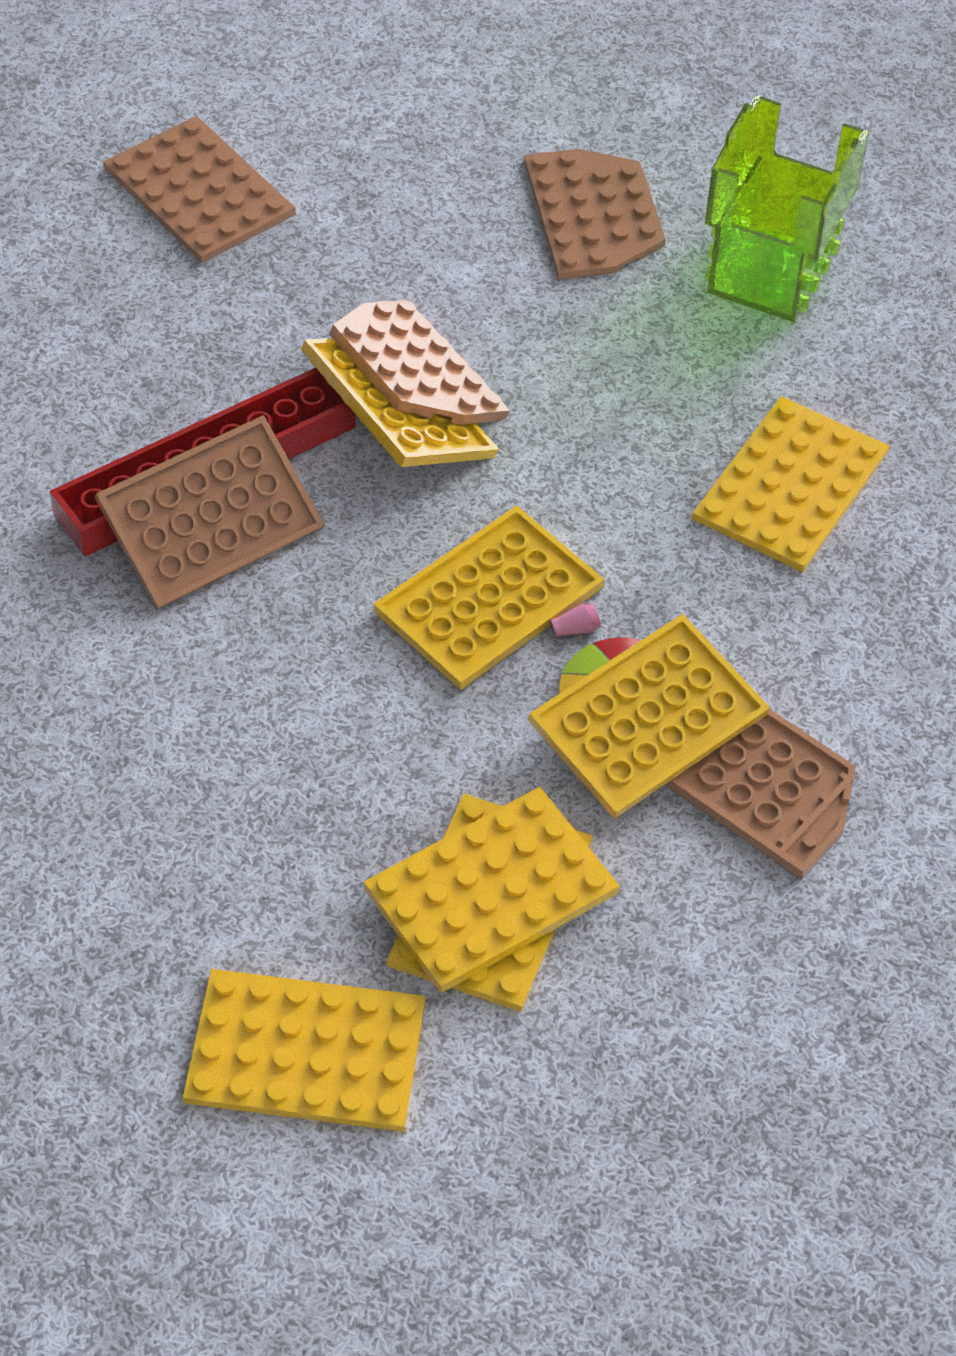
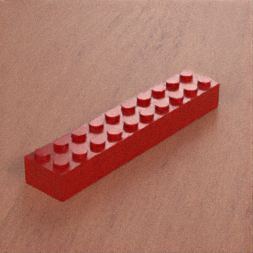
[50,367,356,557]

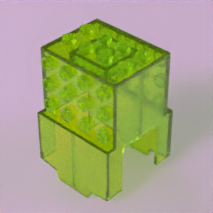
[705,95,870,323]

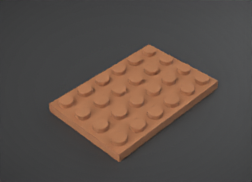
[103,115,296,263]
[94,415,325,610]

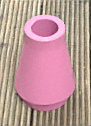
[551,602,601,638]

